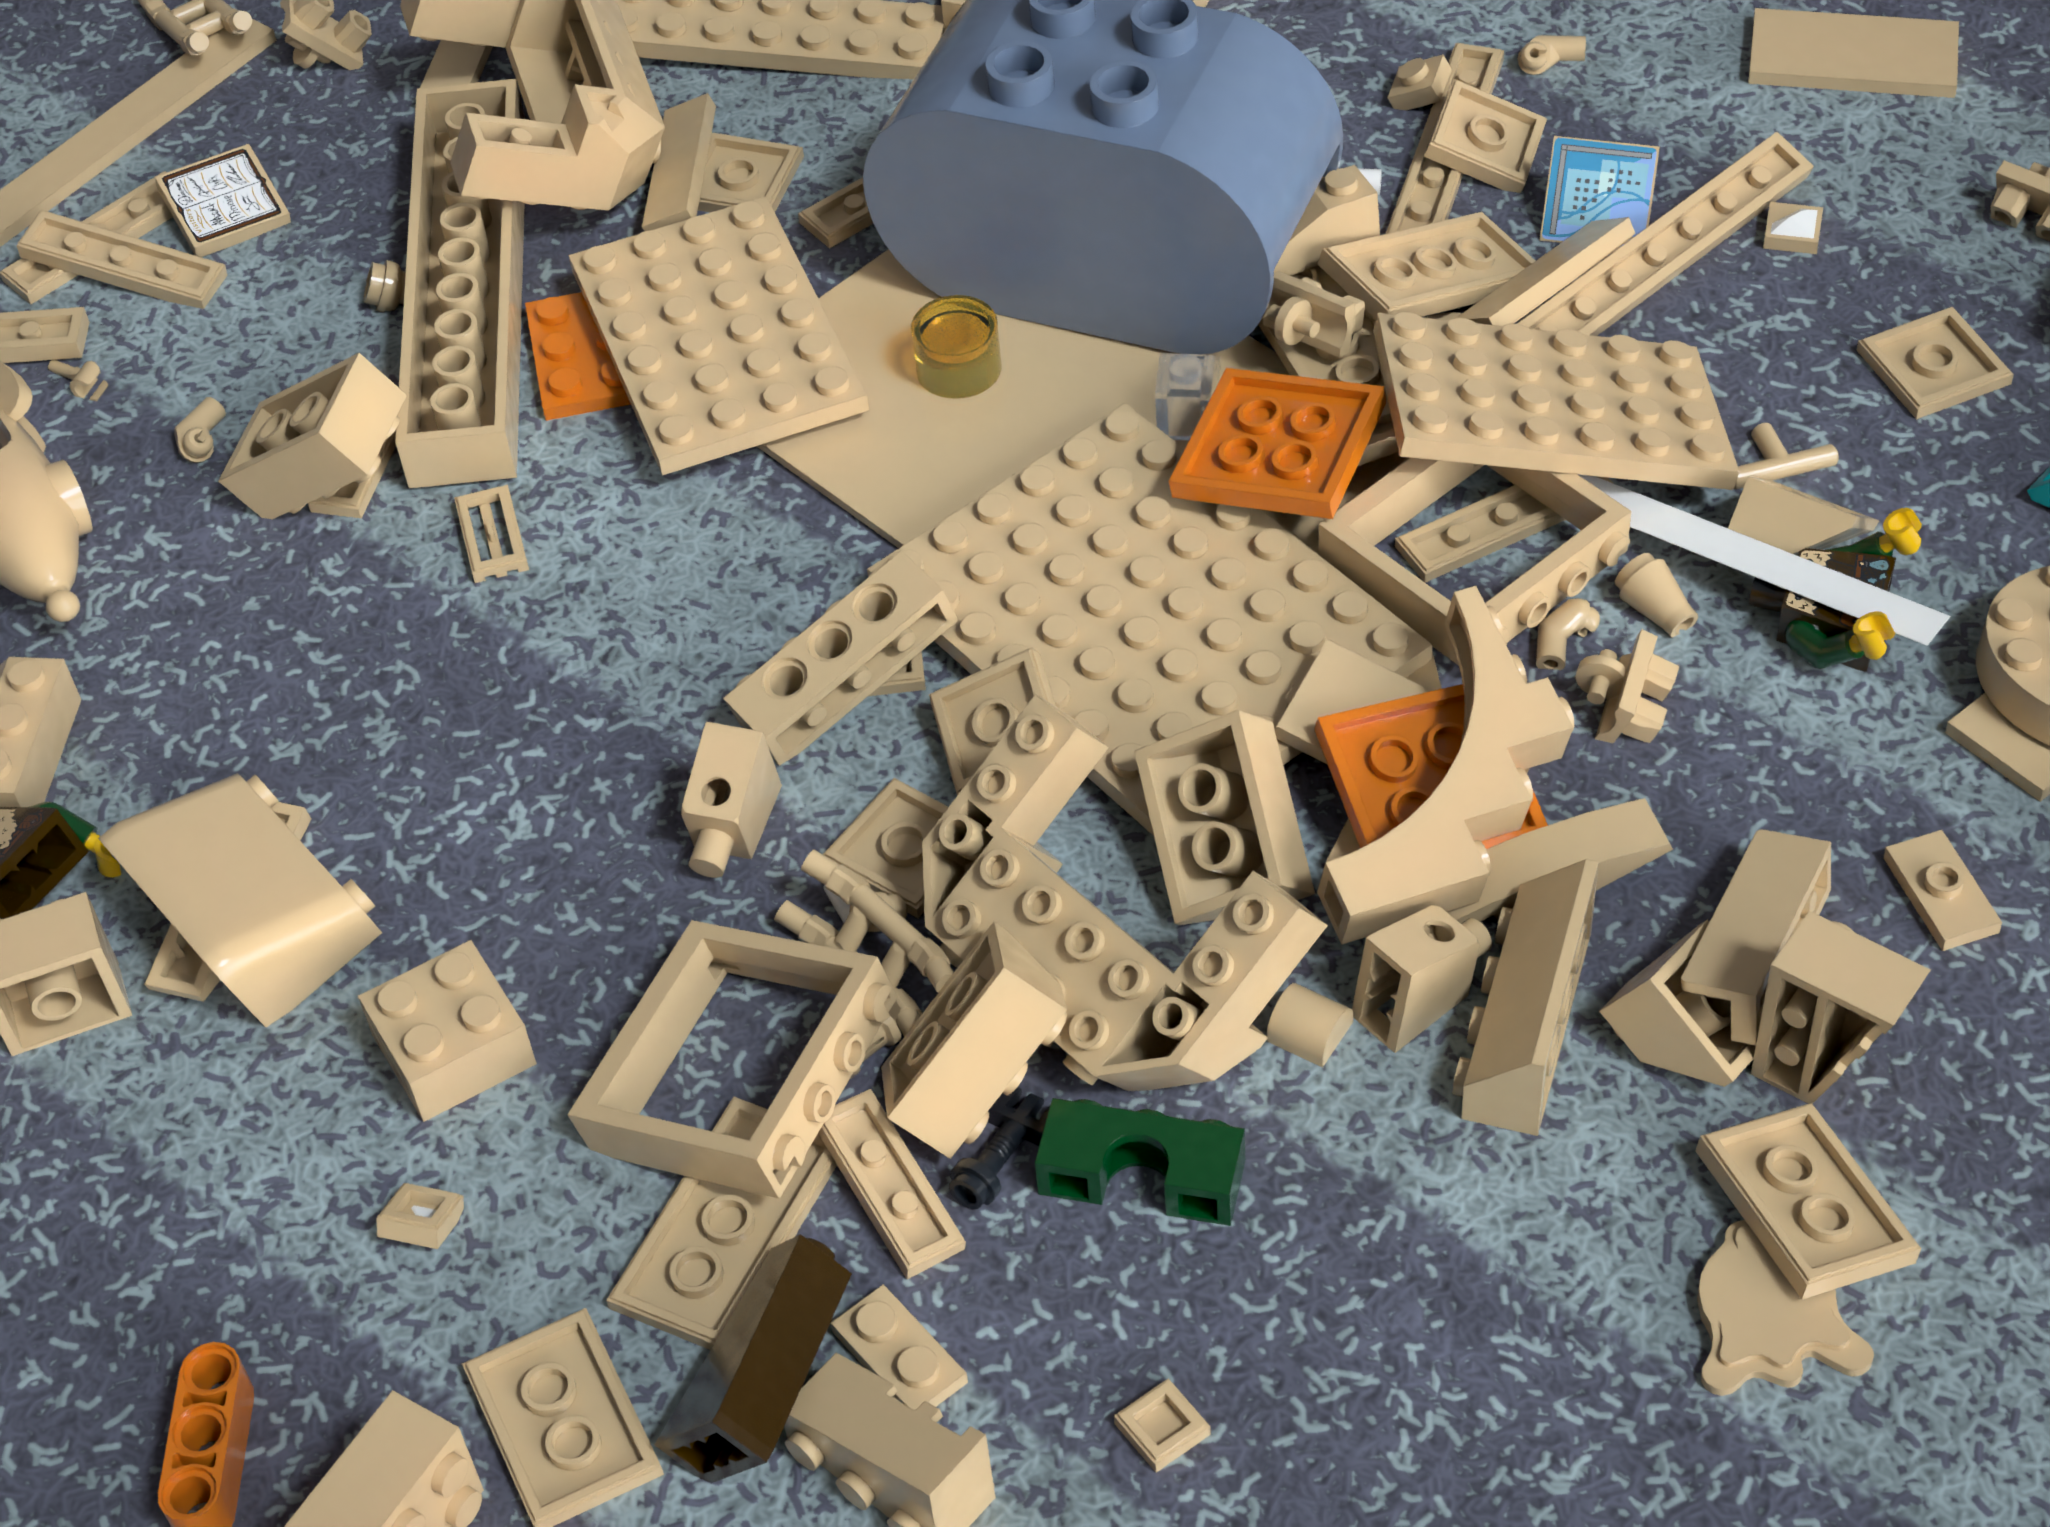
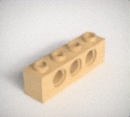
[723,550,958,766]

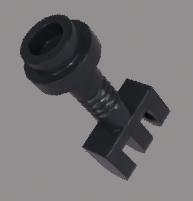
[949,1087,1050,1209]

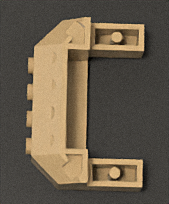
[400,0,665,211]
[922,694,1328,1091]

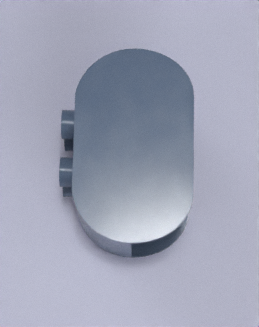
[863,0,1343,355]

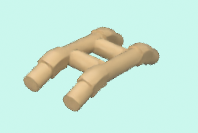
[137,0,252,56]
[774,849,954,1037]

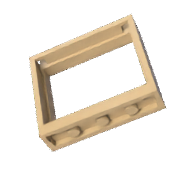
[1319,457,1631,666]
[567,920,898,1199]

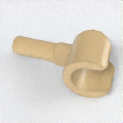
[48,360,109,401]

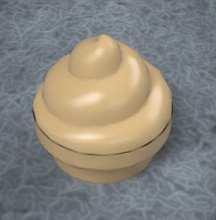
[363,260,406,312]

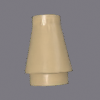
[1615,553,1698,638]

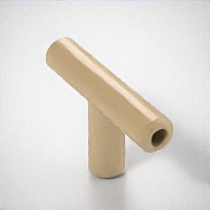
[1734,423,1839,489]

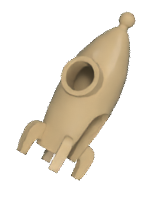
[0,361,92,622]

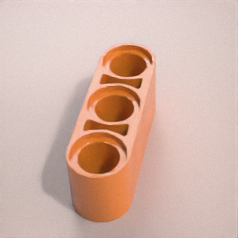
[158,1342,254,1527]

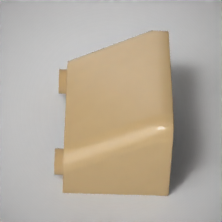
[98,773,382,1027]

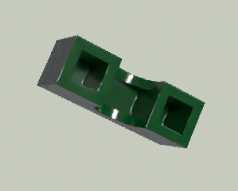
[1035,1098,1246,1226]

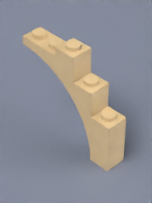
[1317,586,1574,945]

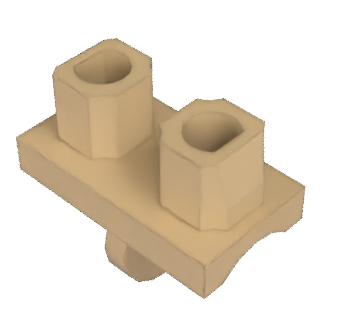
[280,0,372,70]
[1991,160,2050,241]
[1263,271,1365,358]
[1575,629,1679,743]

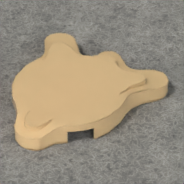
[1697,1220,1874,1396]

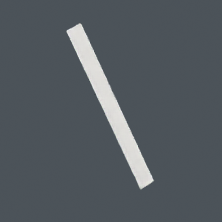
[1577,474,1951,646]

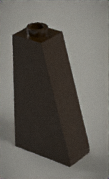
[654,1234,852,1483]

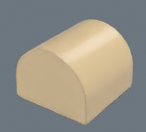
[1267,983,1353,1068]

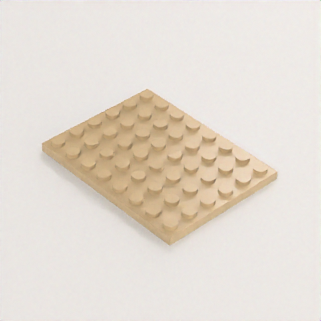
[867,402,1432,836]

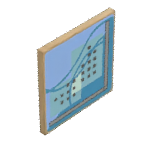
[1540,136,1660,249]

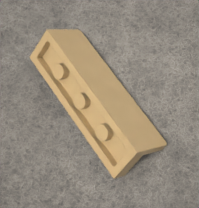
[1681,829,1831,1046]

